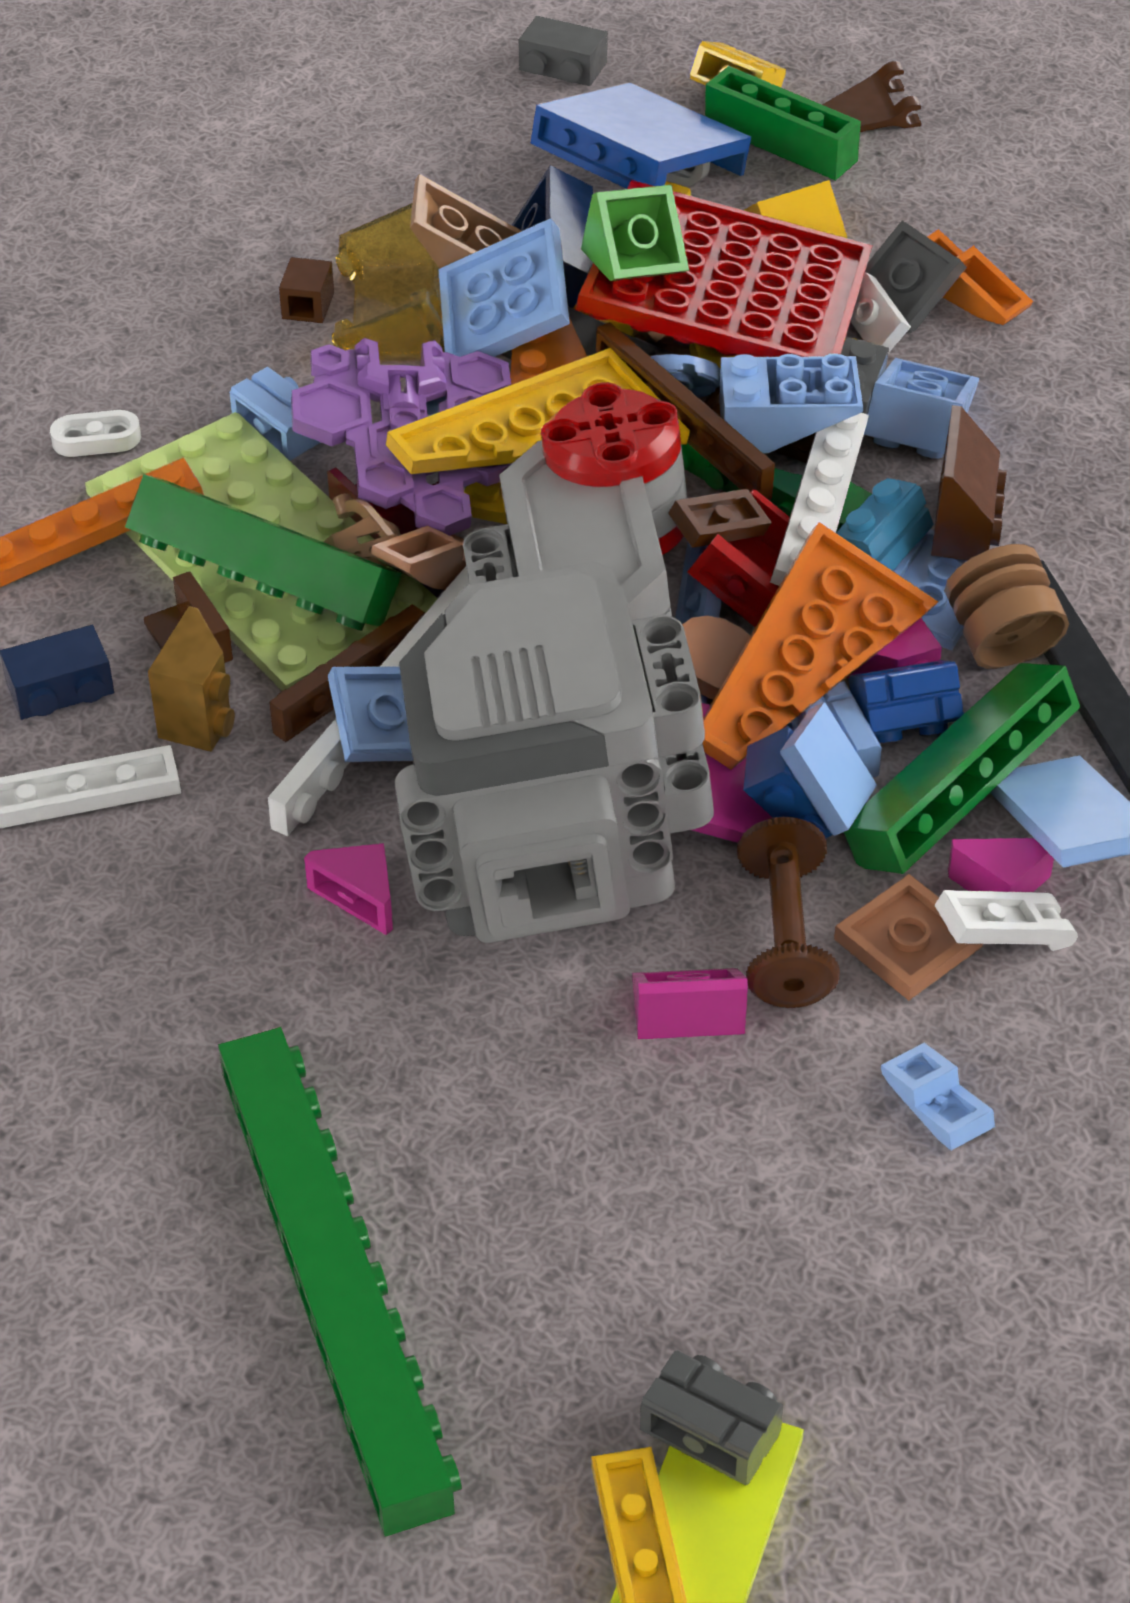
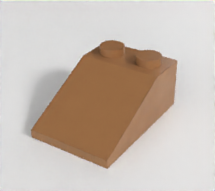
[410,174,521,268]

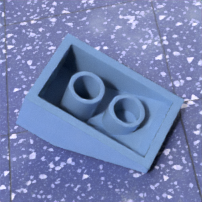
[864,358,979,459]

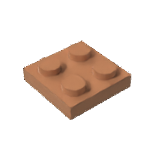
[834,874,983,1001]

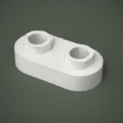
[50,410,141,457]

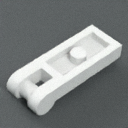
[934,890,1078,951]

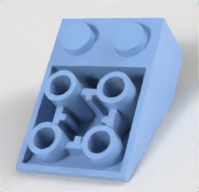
[719,354,863,453]

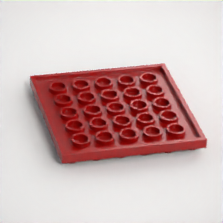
[576,180,873,357]

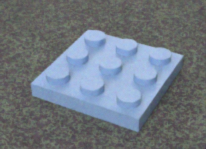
[438,218,570,357]

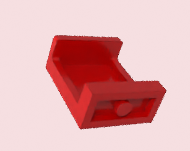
[687,490,790,627]

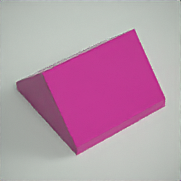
[632,968,748,1039]

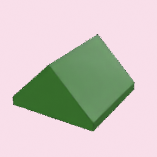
[581,185,689,281]

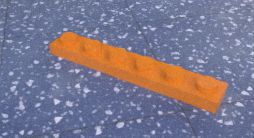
[0,457,204,587]

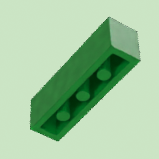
[705,66,861,181]

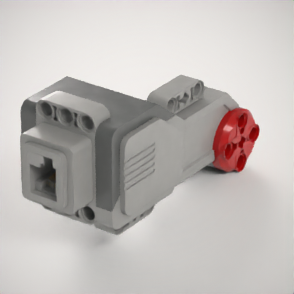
[395,382,714,943]

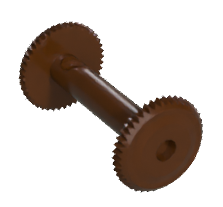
[737,817,840,1008]

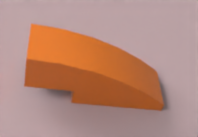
[927,229,1033,325]

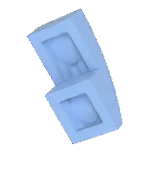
[881,1043,995,1151]

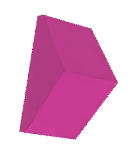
[948,838,1054,892]
[304,843,393,935]

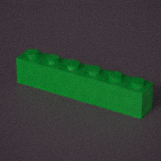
[125,474,402,631]
[844,663,1080,874]

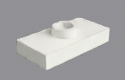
[851,272,911,352]

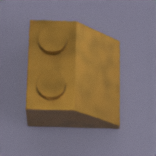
[148,606,235,752]

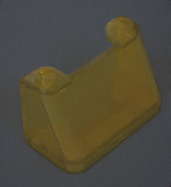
[332,203,445,361]

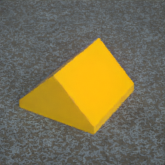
[744,180,847,238]

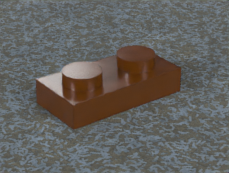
[668,489,772,548]

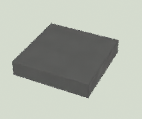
[865,220,967,333]

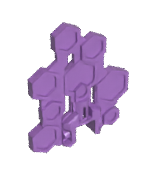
[291,338,512,536]

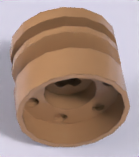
[944,544,1070,669]

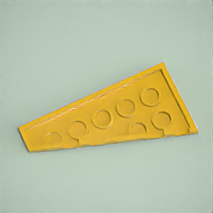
[386,348,690,474]

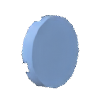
[650,354,720,398]

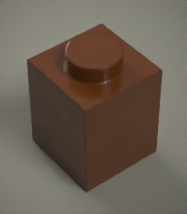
[279,257,334,323]

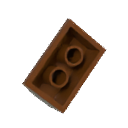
[931,405,1007,561]

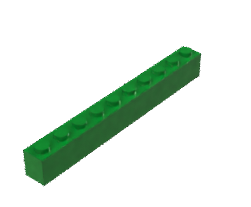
[218,1027,462,1537]

